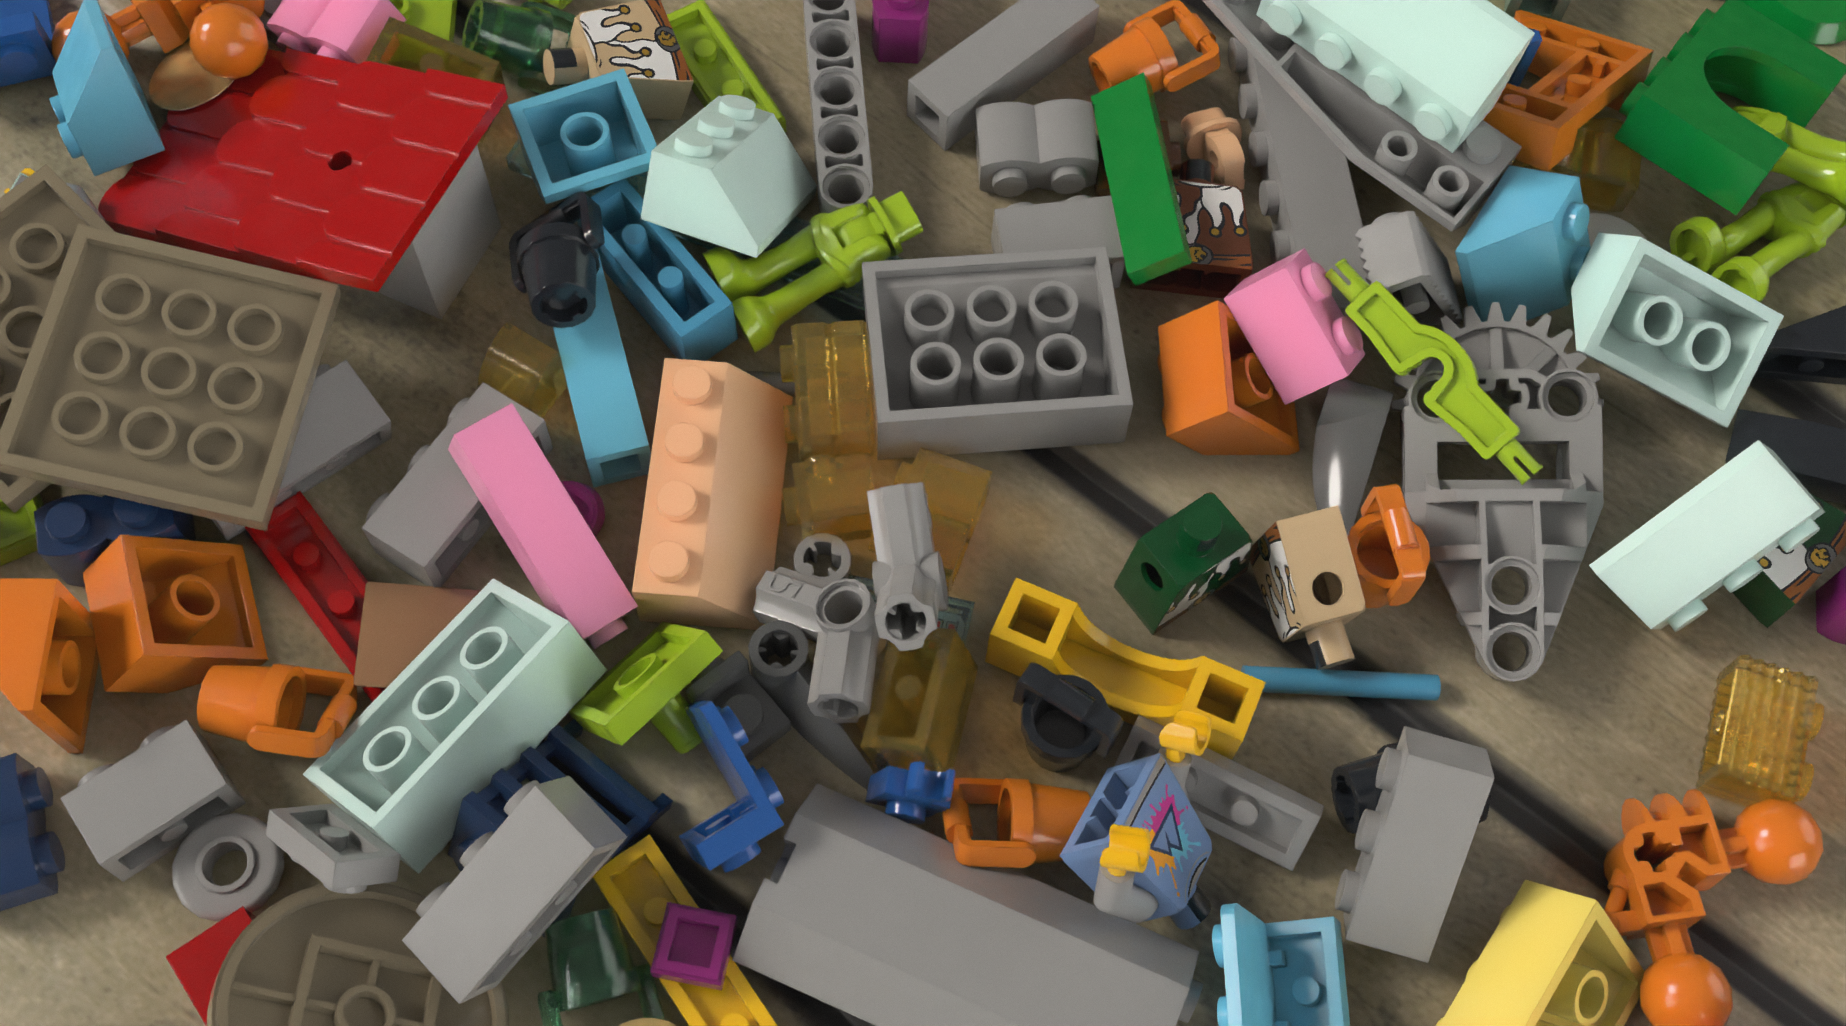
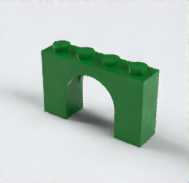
[1614,0,1846,215]

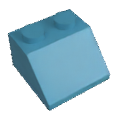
[49,0,165,176]
[508,68,657,204]
[1455,165,1591,322]

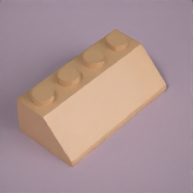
[632,358,793,630]

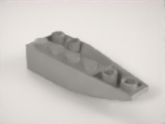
[1202,0,1522,232]

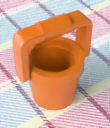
[1088,0,1221,93]
[1347,484,1430,608]
[197,663,358,758]
[942,778,1091,868]

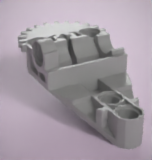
[1390,302,1604,682]

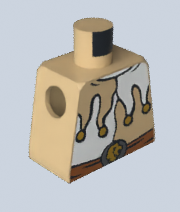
[543,0,694,120]
[1249,505,1365,670]

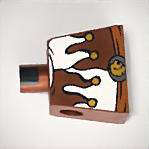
[1130,159,1253,299]

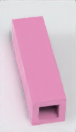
[448,403,638,649]

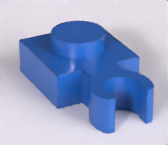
[865,762,956,824]

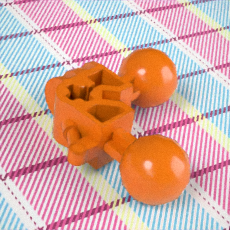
[51,0,269,80]
[1603,789,1823,1026]

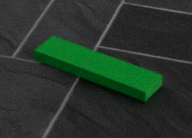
[1091,72,1192,286]

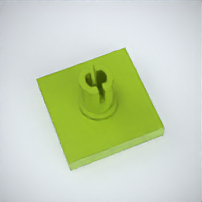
[568,622,723,754]

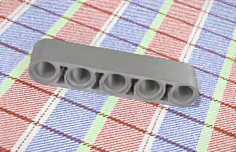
[803,0,873,214]

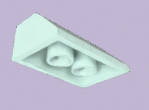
[640,95,817,258]
[1571,232,1784,428]
[1589,440,1826,632]

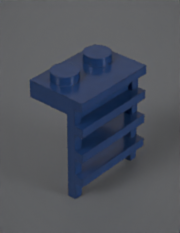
[448,719,673,941]

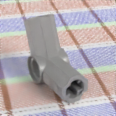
[867,482,949,651]
[753,566,888,723]

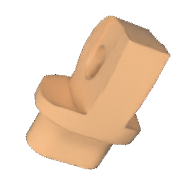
[1181,107,1245,190]

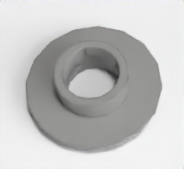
[172,813,284,922]

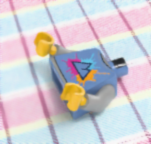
[1060,709,1212,930]

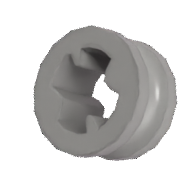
[794,533,851,583]

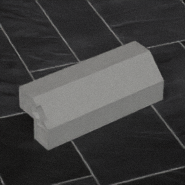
[732,783,1203,1026]

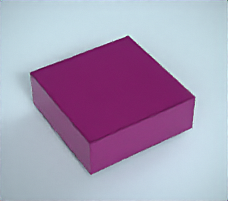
[650,902,738,991]

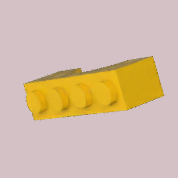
[985,577,1266,760]

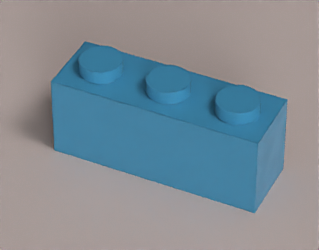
[577,178,738,361]

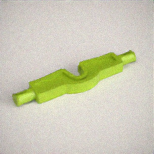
[1325,258,1544,485]

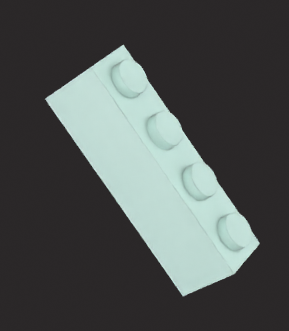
[1256,0,1535,153]
[303,578,607,874]

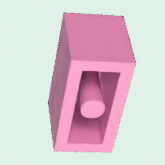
[1224,248,1365,405]

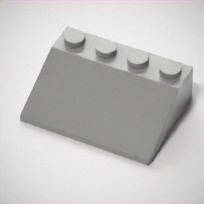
[862,246,1133,460]

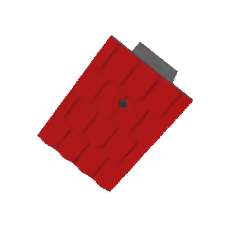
[98,48,508,319]

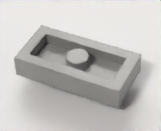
[266,803,401,894]

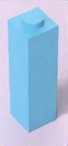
[553,254,651,487]

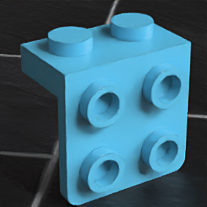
[1212,903,1350,1026]

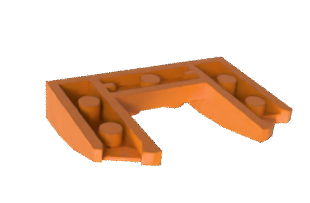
[1483,10,1654,172]

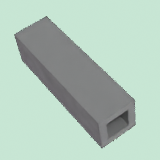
[907,0,1100,151]

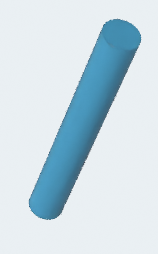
[1241,665,1441,701]

